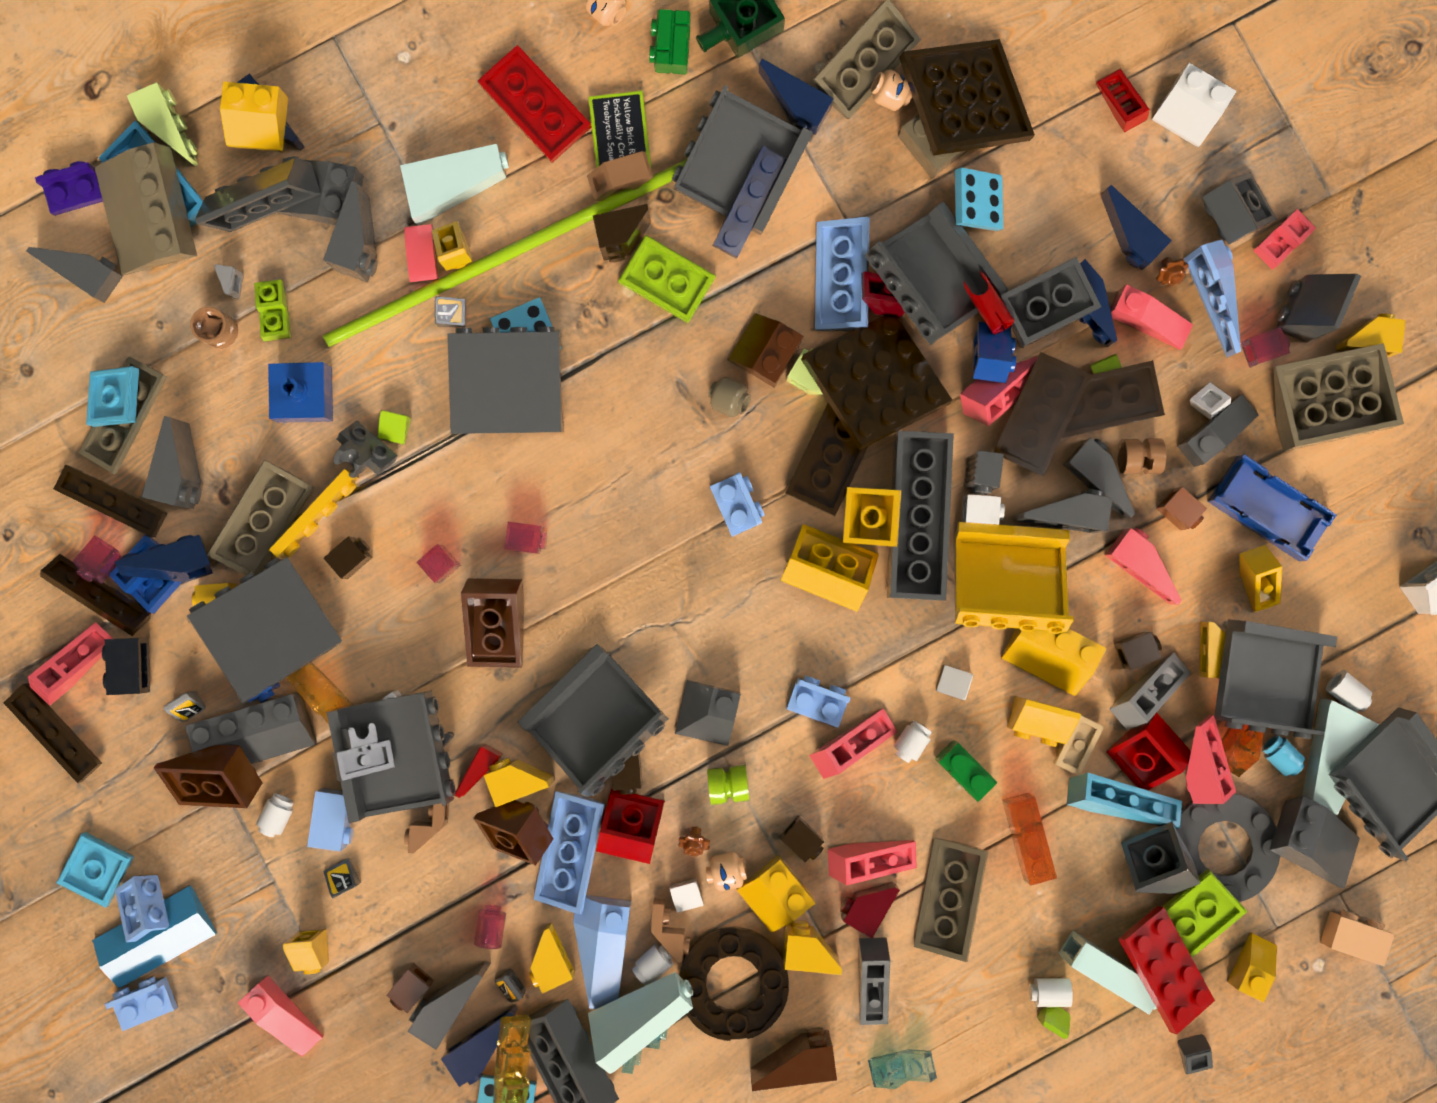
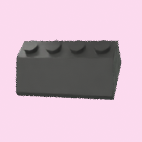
[195,156,320,232]
[185,692,317,764]
[515,999,619,1103]

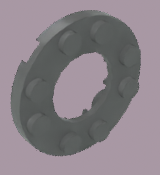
[1177,793,1280,902]

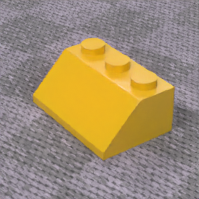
[781,524,879,612]
[1001,628,1107,696]

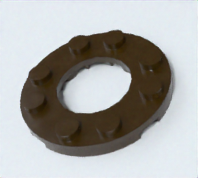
[679,927,789,1041]

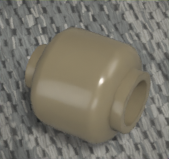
[708,377,751,417]

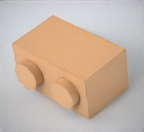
[1320,910,1395,966]

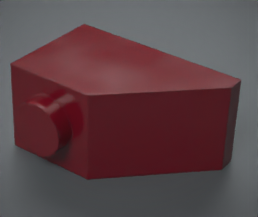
[861,271,905,318]
[840,882,900,938]

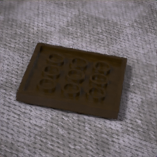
[899,39,1035,156]
[801,315,952,450]

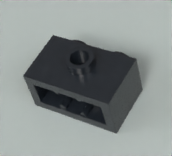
[102,637,150,695]

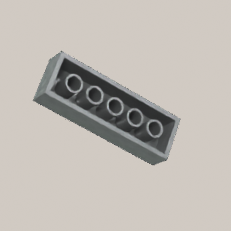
[887,431,954,601]

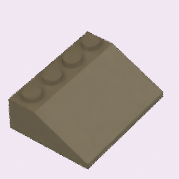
[95,142,197,275]
[1274,343,1404,452]

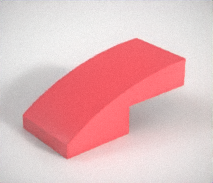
[1253,209,1316,270]
[404,224,439,282]

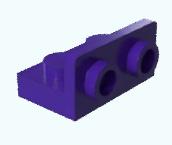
[35,161,103,216]

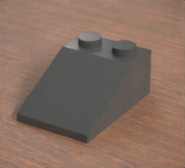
[277,158,364,225]
[323,181,378,283]
[1000,257,1101,348]
[1276,274,1361,343]
[142,416,202,509]
[1013,489,1113,534]
[1269,796,1360,889]
[408,961,491,1050]

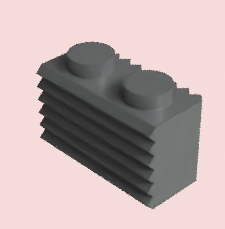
[964,451,1004,495]

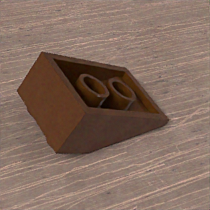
[461,578,524,668]
[154,745,263,808]
[750,1027,837,1091]

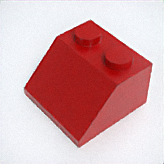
[1106,712,1191,790]
[596,788,665,864]

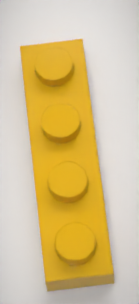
[269,469,359,558]

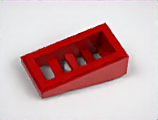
[1096,68,1150,132]
[455,744,503,798]

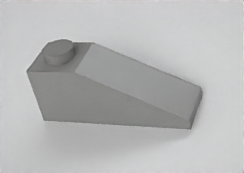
[1110,652,1191,730]

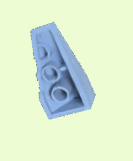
[1184,240,1241,358]
[573,895,632,1009]

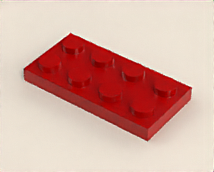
[477,45,592,163]
[1118,906,1215,1034]

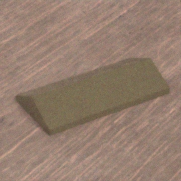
[813,0,921,119]
[79,357,167,475]
[207,460,314,575]
[914,838,989,962]

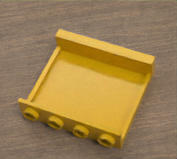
[954,522,1074,634]

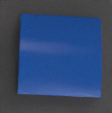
[109,534,182,614]

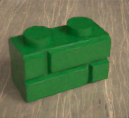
[649,9,691,75]
[935,740,998,802]

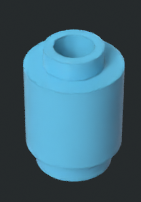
[1261,735,1305,776]

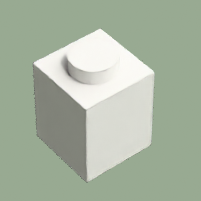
[962,495,1005,525]

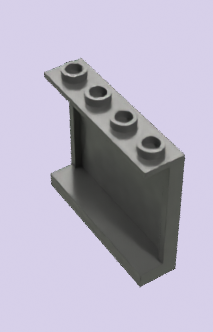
[672,85,813,235]
[864,202,1008,345]
[447,327,564,434]
[187,557,342,704]
[1214,619,1337,739]
[518,644,669,797]
[326,690,456,823]
[1328,707,1437,862]

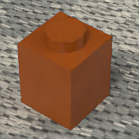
[1156,487,1207,530]

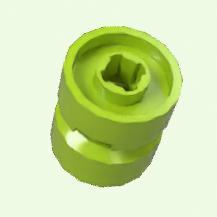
[707,765,750,805]

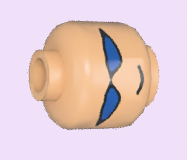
[586,0,626,26]
[870,69,912,111]
[705,852,748,891]

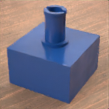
[268,362,333,423]

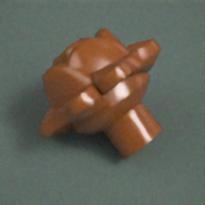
[1156,257,1189,285]
[678,827,710,857]

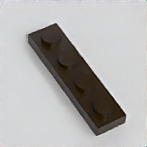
[53,465,167,538]
[40,554,151,636]
[3,683,102,783]

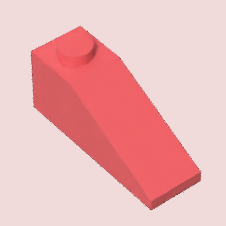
[1110,284,1193,350]
[960,356,1038,426]
[1105,528,1182,605]
[28,622,113,706]
[809,708,898,779]
[1186,715,1236,804]
[828,840,917,886]
[238,976,324,1056]

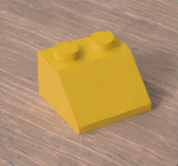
[220,81,288,152]
[843,487,901,547]
[1007,696,1081,747]
[484,757,555,807]
[736,854,816,933]
[782,920,842,975]

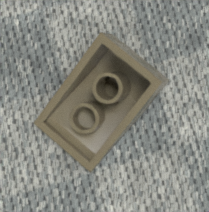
[898,114,968,179]

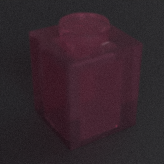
[1240,327,1290,368]
[504,522,548,554]
[73,535,122,584]
[417,544,461,583]

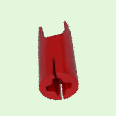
[963,271,1015,334]

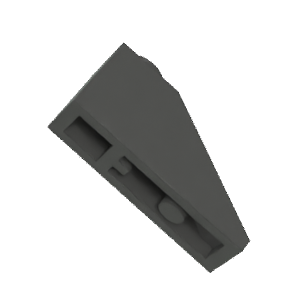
[26,247,123,303]
[1177,394,1259,467]
[1063,438,1135,519]
[858,937,890,1025]

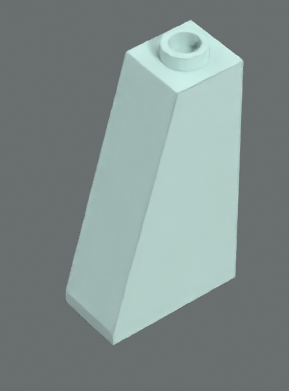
[400,144,509,225]
[1302,698,1380,815]
[1058,930,1157,1015]
[588,972,693,1074]

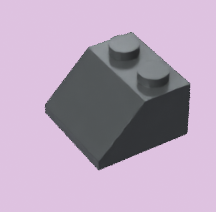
[1202,172,1277,245]

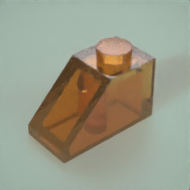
[1221,724,1264,777]

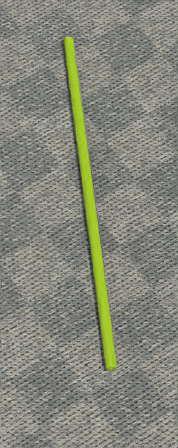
[323,158,688,347]

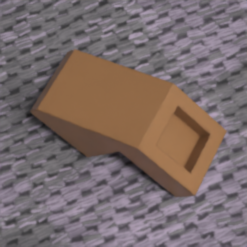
[587,151,654,201]
[404,803,449,854]
[651,898,690,963]

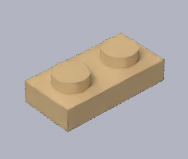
[1053,716,1104,775]

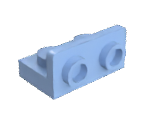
[710,472,765,537]
[786,675,851,728]
[115,875,169,942]
[105,976,178,1031]

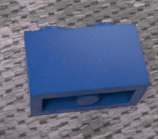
[973,322,1016,383]

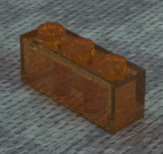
[1002,793,1057,886]

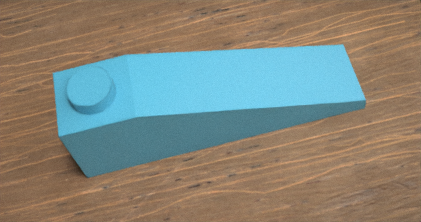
[1067,773,1182,829]

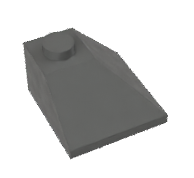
[675,680,741,746]
[1121,822,1201,894]

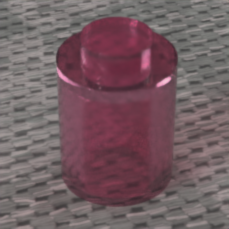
[474,905,506,949]

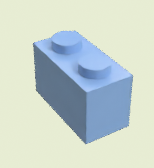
[307,788,354,851]

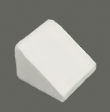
[936,665,973,700]
[669,878,703,913]

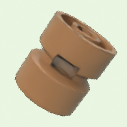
[190,306,238,349]
[1118,438,1166,474]

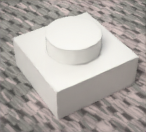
[1190,383,1231,420]

